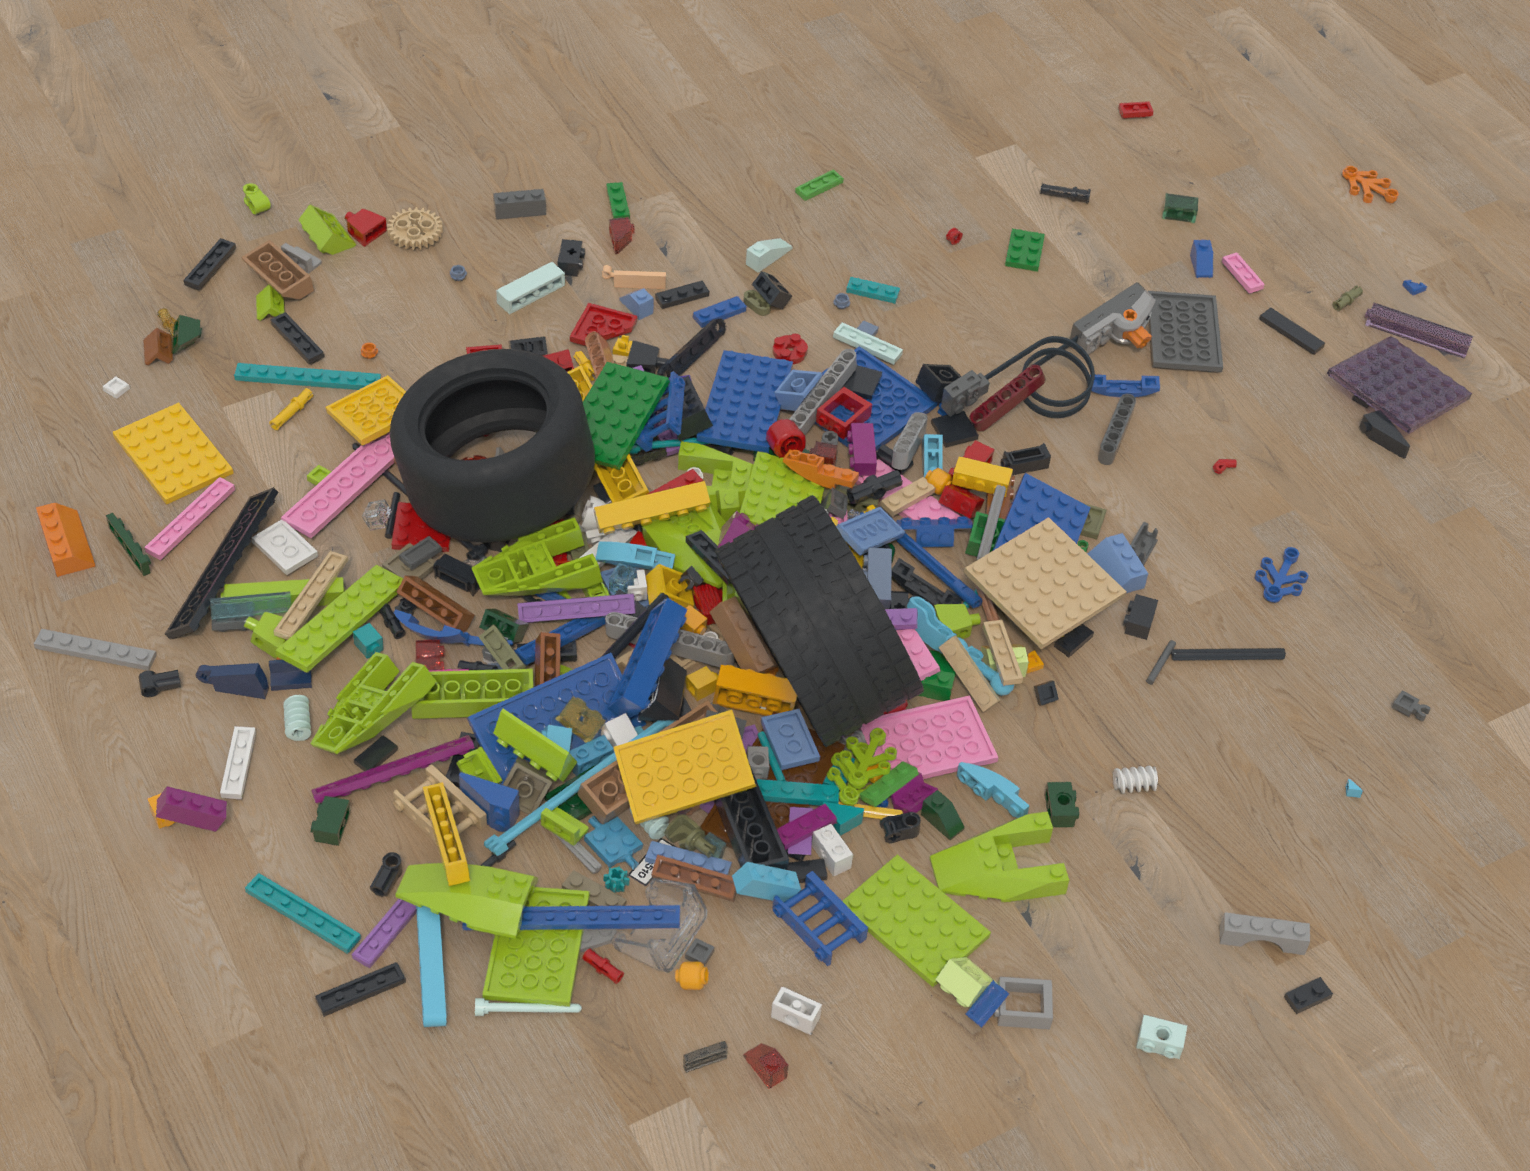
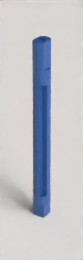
[896,533,983,608]

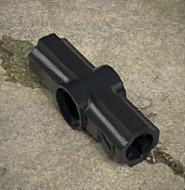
[846,470,903,504]

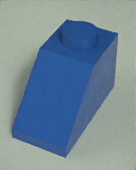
[1190,240,1213,278]

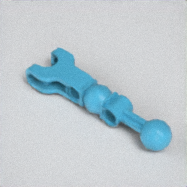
[907,597,1015,696]

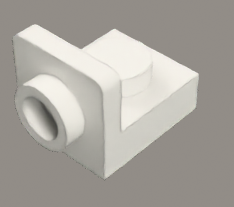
[627,570,647,601]

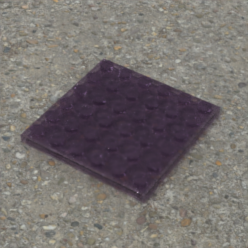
[1327,336,1472,434]

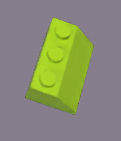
[298,204,357,255]

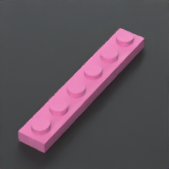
[144,477,235,560]

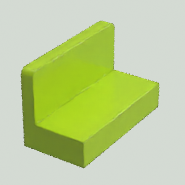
[256,285,284,321]
[541,807,589,846]

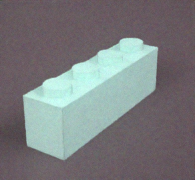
[496,262,565,314]

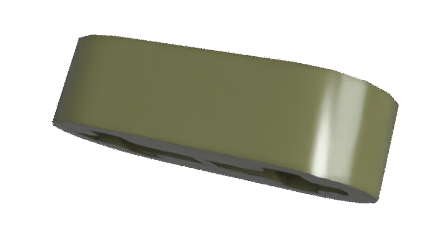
[743,290,771,316]

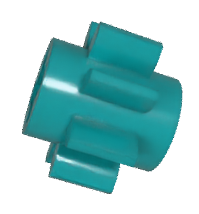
[603,866,630,893]

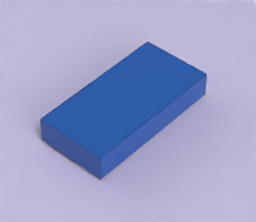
[966,980,1009,1028]

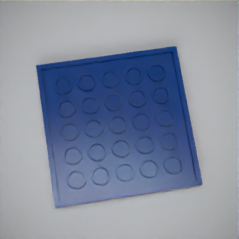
[815,346,937,451]

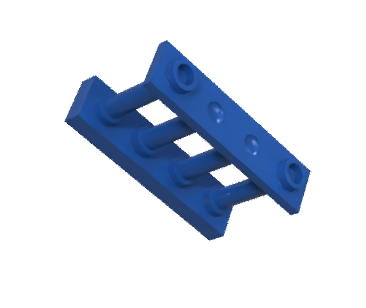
[636,371,685,452]
[772,871,868,966]

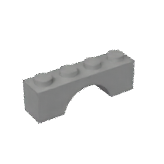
[1220,912,1310,955]

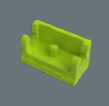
[457,747,503,784]

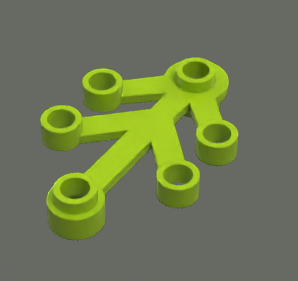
[839,728,897,789]
[827,742,873,806]

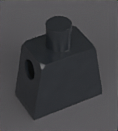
[626,340,669,374]

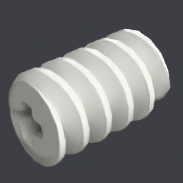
[1113,766,1158,794]

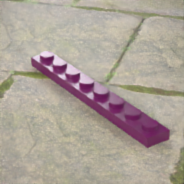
[311,735,474,803]

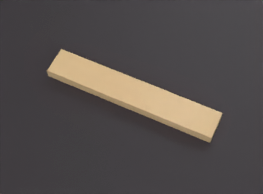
[274,551,348,640]

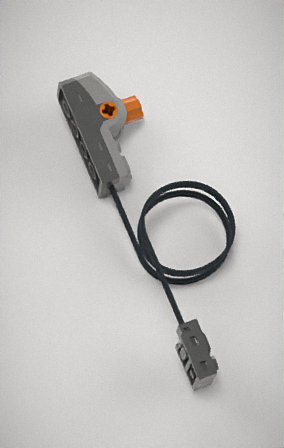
[941,282,1156,418]

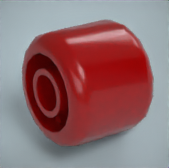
[766,419,806,458]

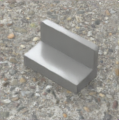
[281,243,322,274]

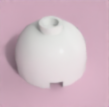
[579,496,606,533]

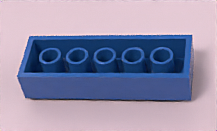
[607,598,688,719]

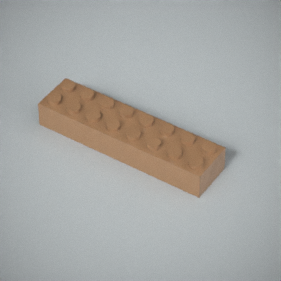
[577,700,718,824]

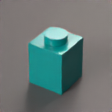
[353,623,384,659]

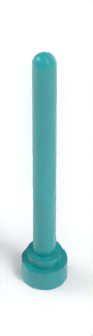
[629,438,711,455]

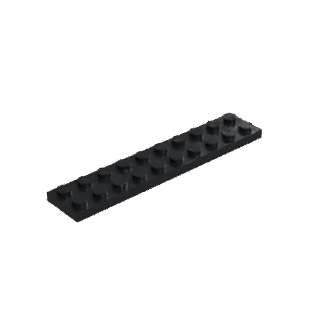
[165,487,279,639]

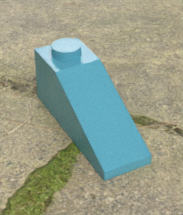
[922,434,943,478]

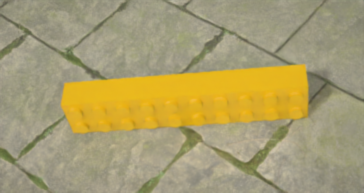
[567,365,649,503]

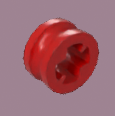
[946,227,963,245]

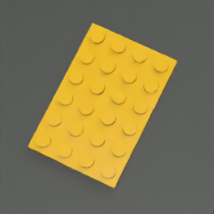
[112,402,234,505]
[613,710,756,825]

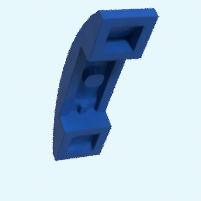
[1090,374,1160,397]
[394,609,469,644]

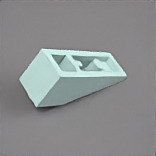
[746,238,793,273]

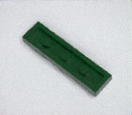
[106,512,151,576]

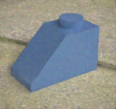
[619,288,654,320]

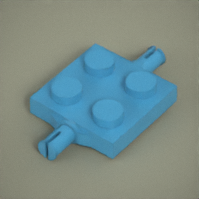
[584,816,643,869]

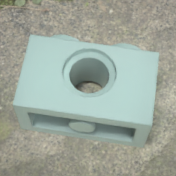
[1136,1015,1187,1059]

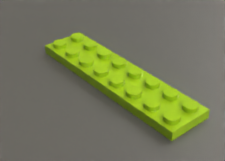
[275,565,403,673]

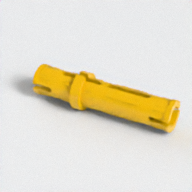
[269,388,314,430]

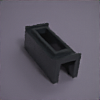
[1001,443,1051,475]
[433,553,480,596]

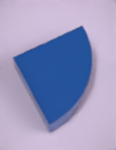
[1402,280,1427,296]

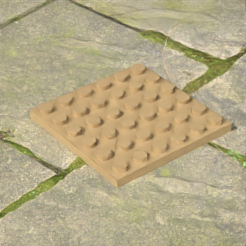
[964,517,1127,649]

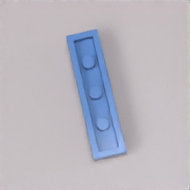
[645,841,732,875]

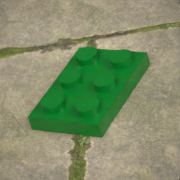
[1005,228,1045,272]

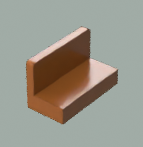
[143,327,173,365]

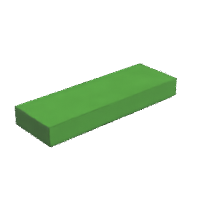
[795,169,844,201]

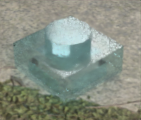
[704,832,726,859]

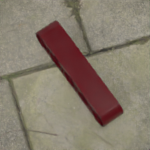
[970,365,1046,431]

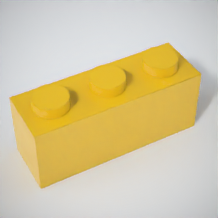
[952,456,1013,497]

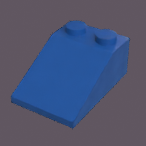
[459,772,520,832]

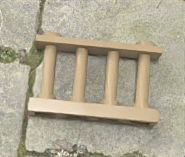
[393,764,487,847]

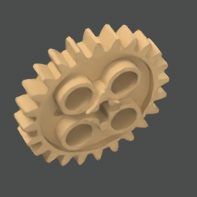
[387,207,443,250]

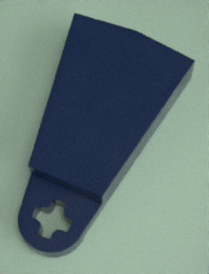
[196,663,269,699]

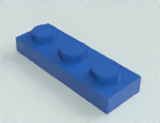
[693,296,747,328]

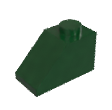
[172,315,202,354]
[921,790,965,840]

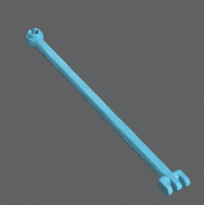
[484,720,676,856]

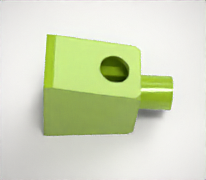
[934,604,981,639]
[244,612,287,659]

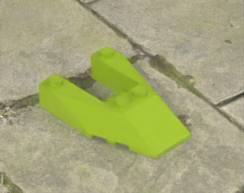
[678,441,754,513]
[472,517,603,596]
[310,652,437,754]
[930,812,1069,902]

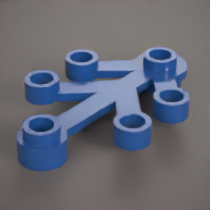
[1254,547,1309,602]

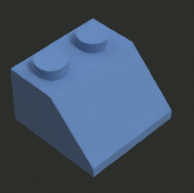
[774,370,822,411]

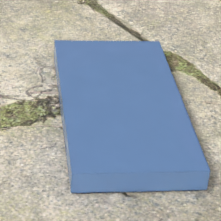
[836,507,905,555]

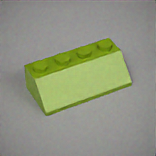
[493,709,577,782]

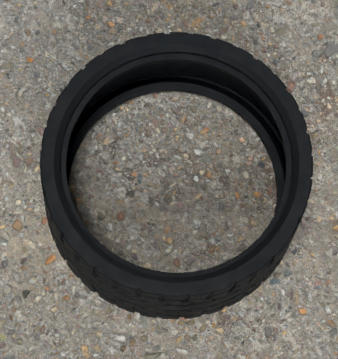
[715,495,924,747]

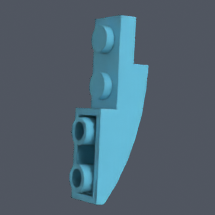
[595,541,675,570]
[957,762,1030,818]

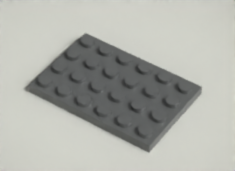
[1148,291,1223,372]

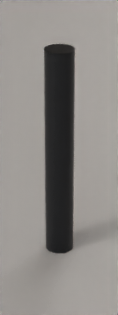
[385,492,401,539]

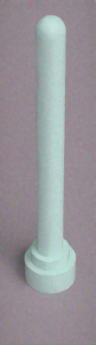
[475,998,582,1016]

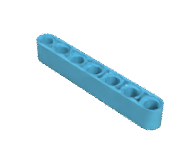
[416,906,446,1027]

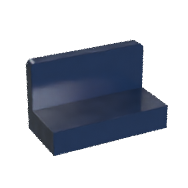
[269,659,312,691]

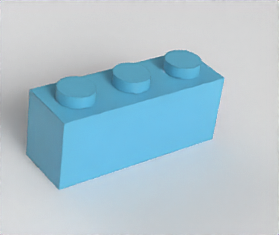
[732,862,801,902]

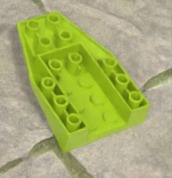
[642,503,726,588]

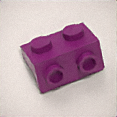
[891,772,938,814]

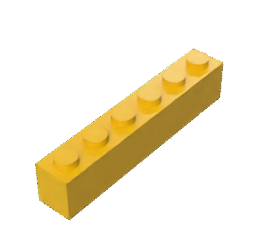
[593,481,711,534]
[422,782,470,886]

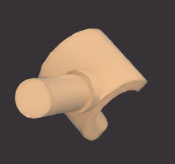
[602,265,614,279]

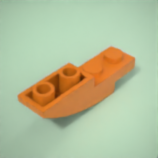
[783,449,859,489]

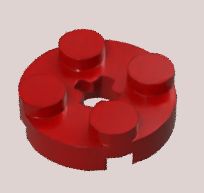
[773,333,808,364]

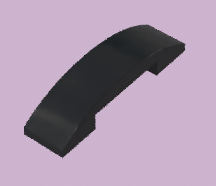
[891,558,963,607]

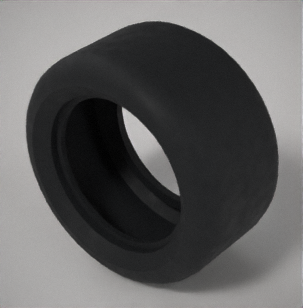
[390,349,595,543]

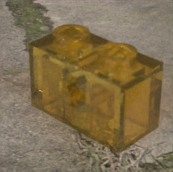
[555,696,605,743]

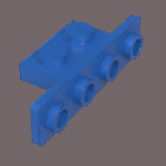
[896,517,973,547]

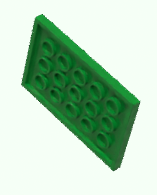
[583,362,670,470]

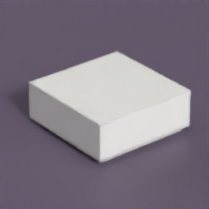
[103,377,130,399]

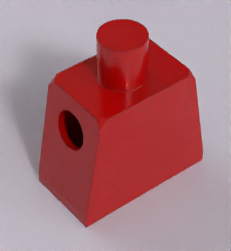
[345,209,387,247]

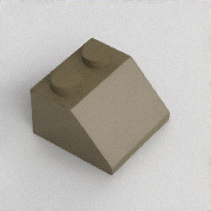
[502,757,553,815]

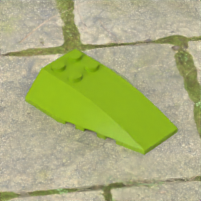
[396,863,538,939]

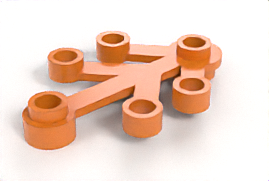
[1342,166,1399,203]

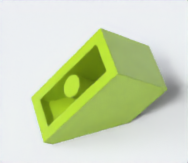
[716,488,740,522]

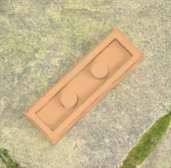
[614,271,666,289]

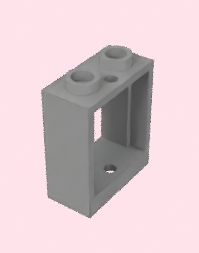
[994,977,1053,1030]

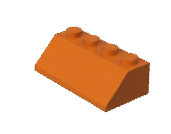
[36,503,96,577]

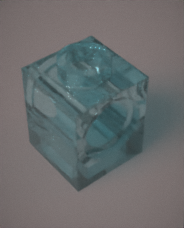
[609,562,636,594]

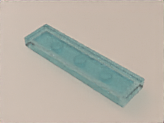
[210,591,291,619]

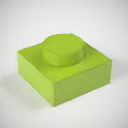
[307,465,331,485]

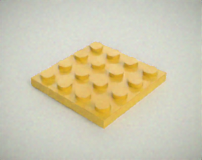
[325,375,406,446]

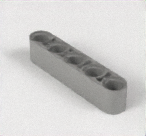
[892,412,928,470]

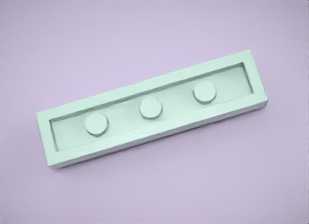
[833,322,903,365]

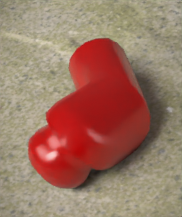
[1213,459,1237,474]

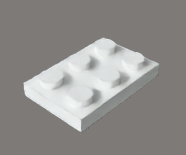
[251,520,318,575]

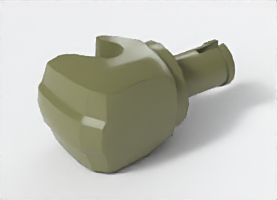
[664,814,716,858]

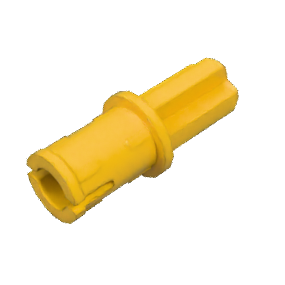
[573,351,596,381]

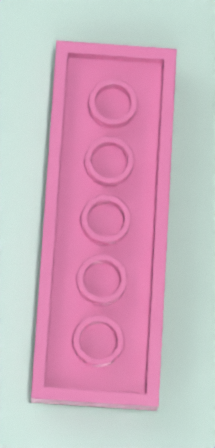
[855,459,961,520]

